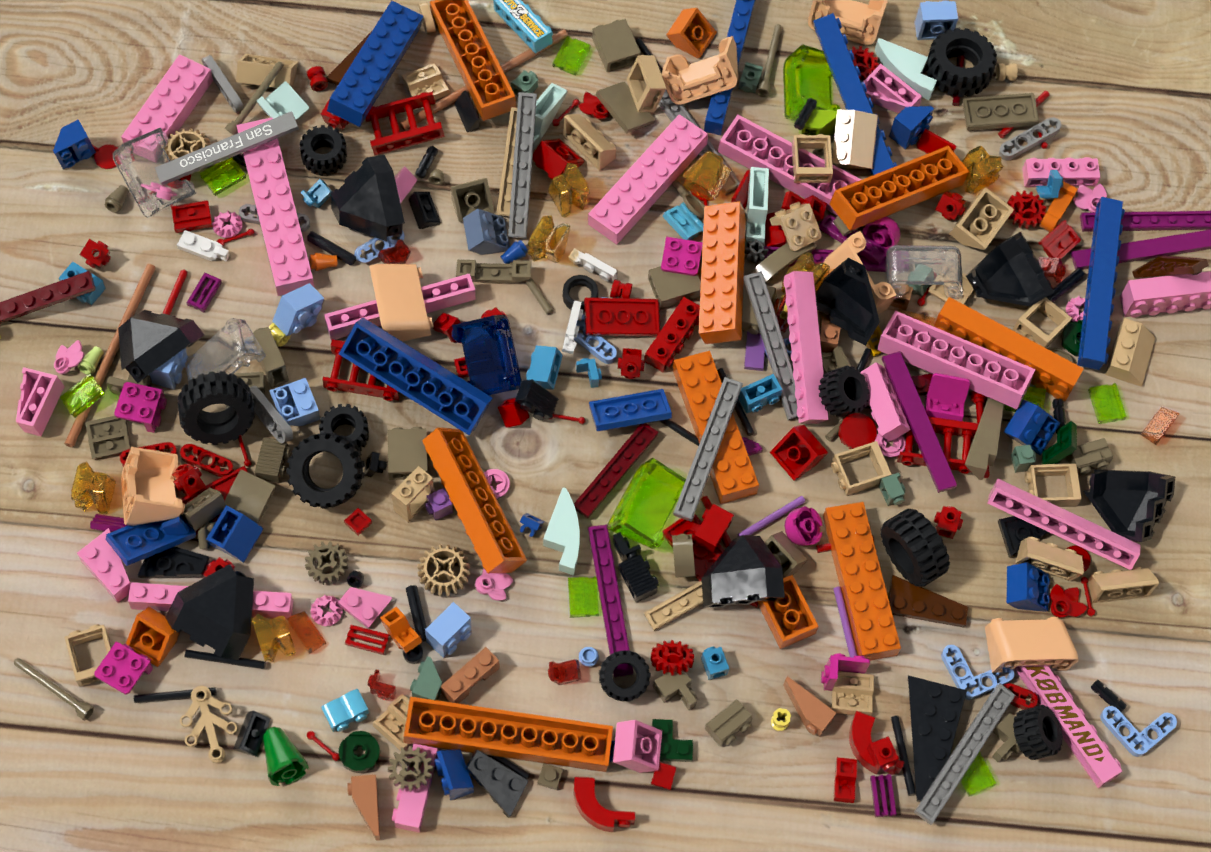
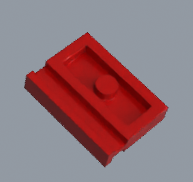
[171,200,213,233]
[1038,220,1081,263]

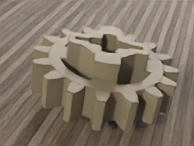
[305,541,348,585]
[388,746,433,792]

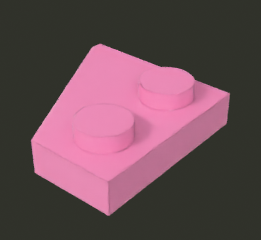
[337,587,392,629]

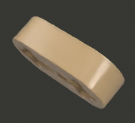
[418,2,436,34]

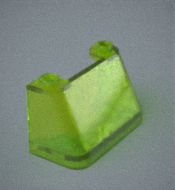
[783,44,841,121]
[607,457,686,549]

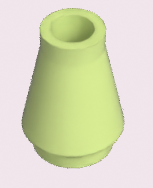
[77,346,104,375]

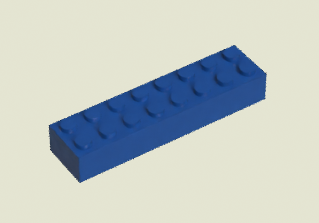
[327,0,423,127]
[339,318,493,435]

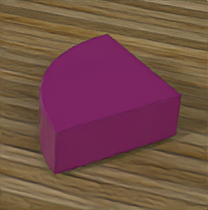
[742,437,762,456]

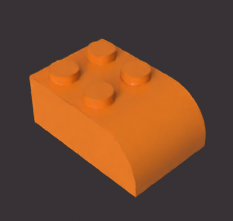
[758,575,819,649]

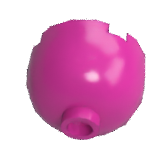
[862,216,901,252]
[784,506,823,546]

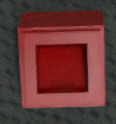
[651,762,677,790]

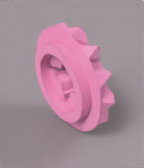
[212,210,242,238]
[1066,296,1085,322]
[875,433,905,458]
[484,469,510,499]
[310,595,343,626]

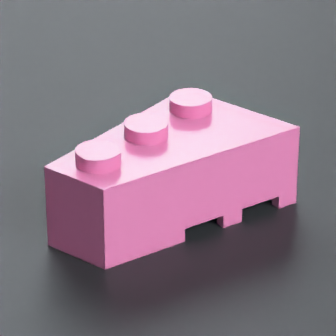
[864,64,922,113]
[16,367,65,436]
[77,528,131,603]

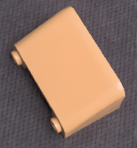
[808,0,888,45]
[661,36,738,105]
[823,231,896,314]
[369,264,434,342]
[121,447,185,526]
[985,617,1079,673]

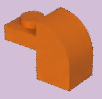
[380,607,422,653]

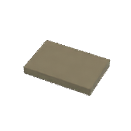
[596,82,655,134]

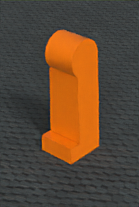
[1040,181,1078,232]

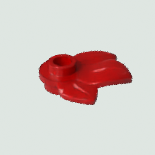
[578,92,609,120]
[1050,584,1087,618]

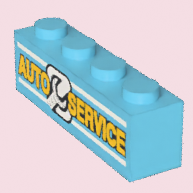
[493,0,553,54]

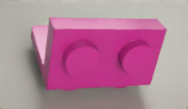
[661,237,703,276]
[925,373,970,421]
[114,382,167,433]
[94,641,153,695]
[821,653,870,691]

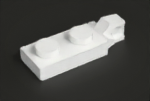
[177,230,230,262]
[568,248,617,283]
[562,301,583,354]

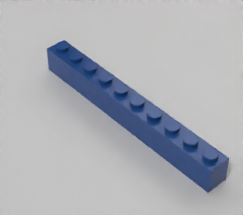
[704,0,755,135]
[813,13,897,176]
[1077,197,1125,370]

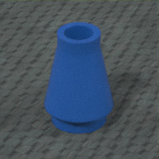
[500,240,529,264]

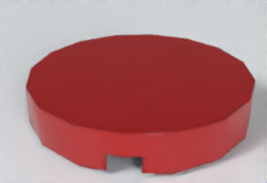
[839,413,877,449]

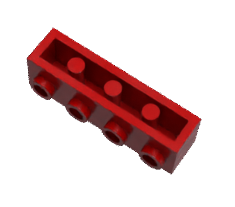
[644,297,700,372]

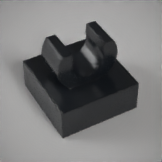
[365,452,387,477]

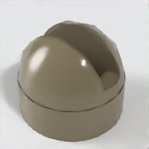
[429,169,444,185]

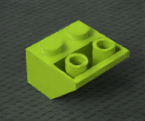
[799,109,837,137]

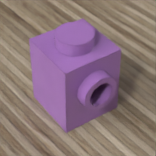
[425,488,453,521]

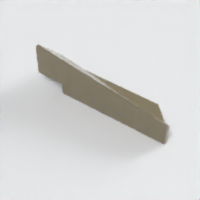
[965,397,1004,480]

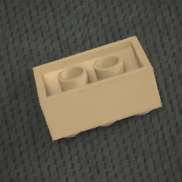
[236,54,298,89]
[832,110,878,169]
[563,114,616,171]
[949,187,1014,250]
[1105,318,1155,386]
[1015,537,1084,581]
[1087,567,1159,603]

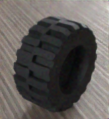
[926,28,997,97]
[177,371,255,445]
[286,433,365,508]
[880,509,950,587]

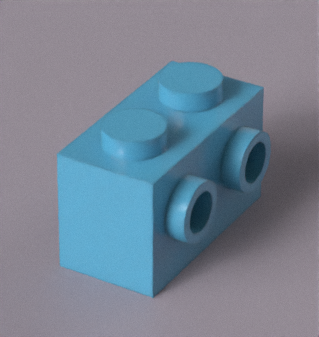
[59,262,106,305]
[526,345,563,390]
[738,374,782,414]

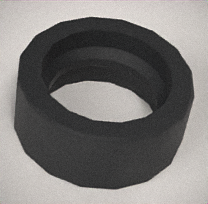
[562,275,598,312]

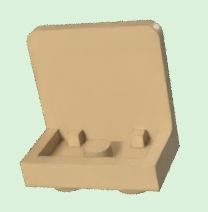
[770,202,822,251]

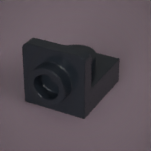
[612,532,641,562]

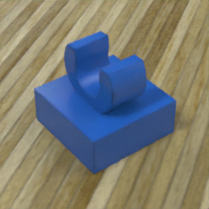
[520,513,545,537]

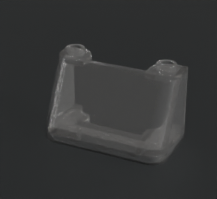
[113,127,196,218]
[885,245,963,299]
[185,318,266,381]

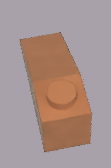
[783,677,836,737]
[347,774,380,841]

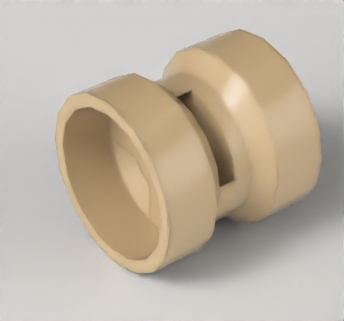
[996,63,1017,81]

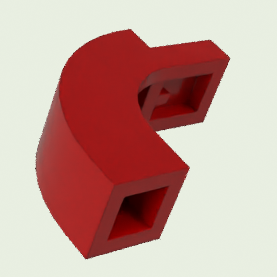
[849,711,904,775]
[574,777,635,832]

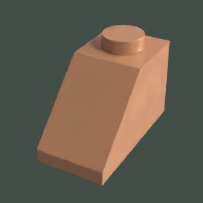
[819,316,841,353]

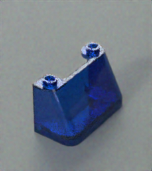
[452,315,522,396]

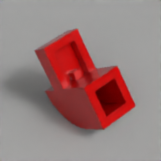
[781,191,827,221]

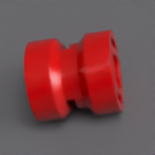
[307,66,329,91]
[610,279,633,298]

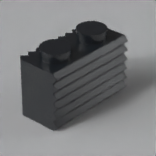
[515,379,559,420]
[618,554,659,603]

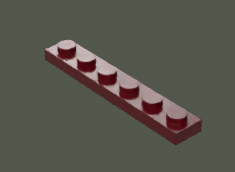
[0,271,96,324]
[574,423,658,519]

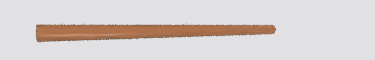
[400,29,568,131]
[64,264,156,448]

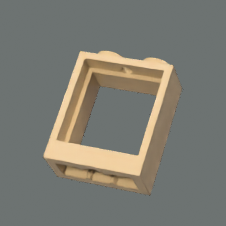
[626,55,667,112]
[792,134,833,183]
[1012,297,1072,348]
[831,441,892,496]
[1025,463,1081,507]
[392,466,434,523]
[64,624,112,687]

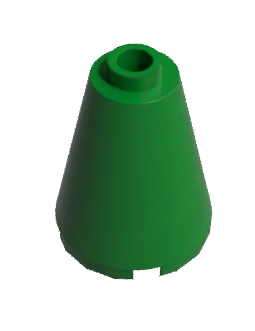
[263,727,309,786]

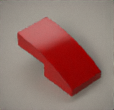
[833,757,857,803]

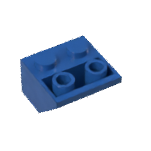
[889,106,934,150]
[53,120,96,169]
[1004,400,1060,455]
[206,505,264,563]
[1006,562,1050,612]
[434,749,474,800]

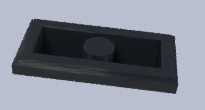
[455,90,480,132]
[408,192,441,229]
[234,711,271,757]

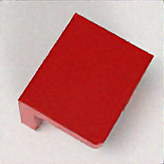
[498,397,530,427]

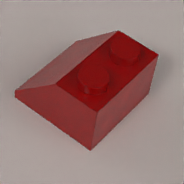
[532,139,585,181]
[770,425,828,481]

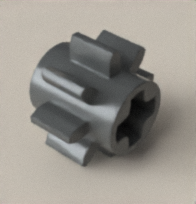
[745,239,768,264]

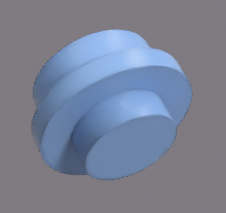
[579,647,599,667]

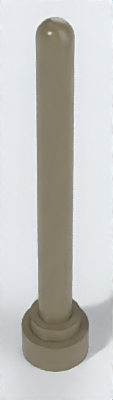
[756,24,782,97]
[225,61,283,135]
[14,658,94,721]

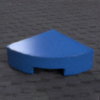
[162,516,189,535]

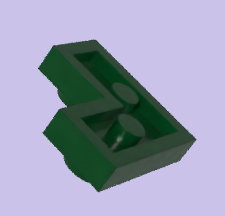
[1042,421,1077,465]
[652,719,693,762]

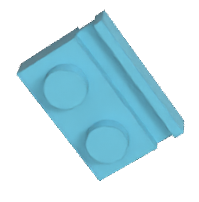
[663,202,704,240]

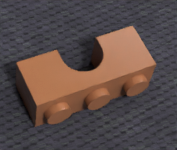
[441,647,500,704]

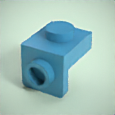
[1036,170,1063,199]
[300,179,333,208]
[576,358,602,388]

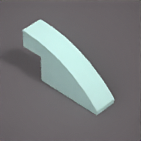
[875,38,937,100]
[533,83,568,150]
[745,167,769,247]
[543,488,580,576]

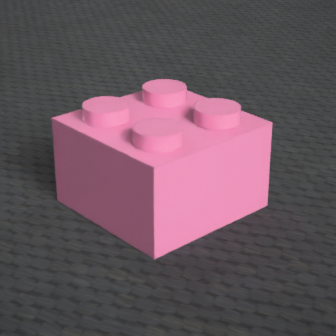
[613,720,662,773]

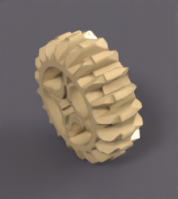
[163,128,211,174]
[417,544,471,597]

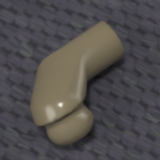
[198,521,216,549]

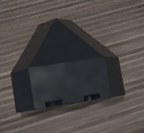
[331,155,405,241]
[966,231,1054,307]
[815,258,880,346]
[118,310,204,384]
[1083,469,1176,542]
[701,535,785,608]
[165,564,254,660]

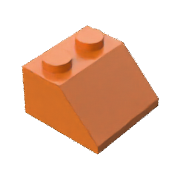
[666,8,717,58]
[126,607,180,667]

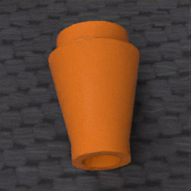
[310,253,337,271]

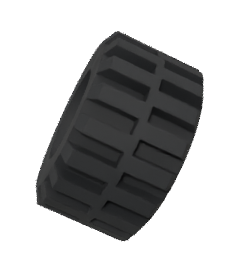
[300,125,347,176]
[819,366,870,417]
[319,404,369,456]
[599,650,651,701]
[1013,705,1063,760]

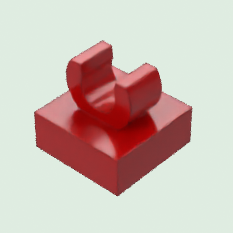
[344,508,372,536]

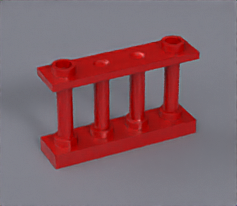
[365,92,445,156]
[322,339,399,401]
[897,414,979,474]

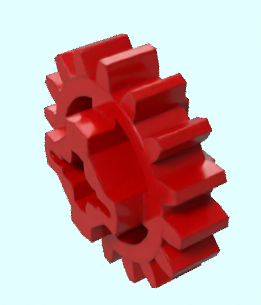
[848,46,879,81]
[1007,190,1046,229]
[650,640,694,676]

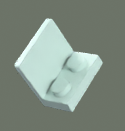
[257,81,309,120]

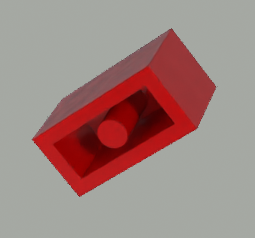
[692,504,734,553]

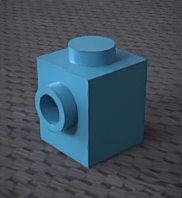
[701,646,729,680]

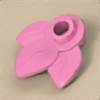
[141,182,177,200]
[1073,184,1107,212]
[54,340,84,374]
[475,569,513,601]

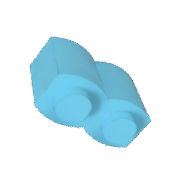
[321,689,369,732]

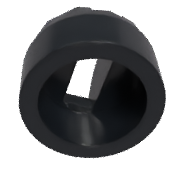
[347,570,364,588]

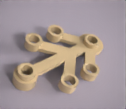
[179,686,238,764]

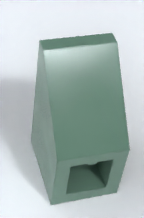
[410,656,442,700]

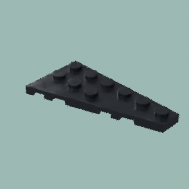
[908,675,967,802]

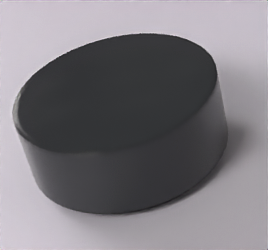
[403,645,423,664]

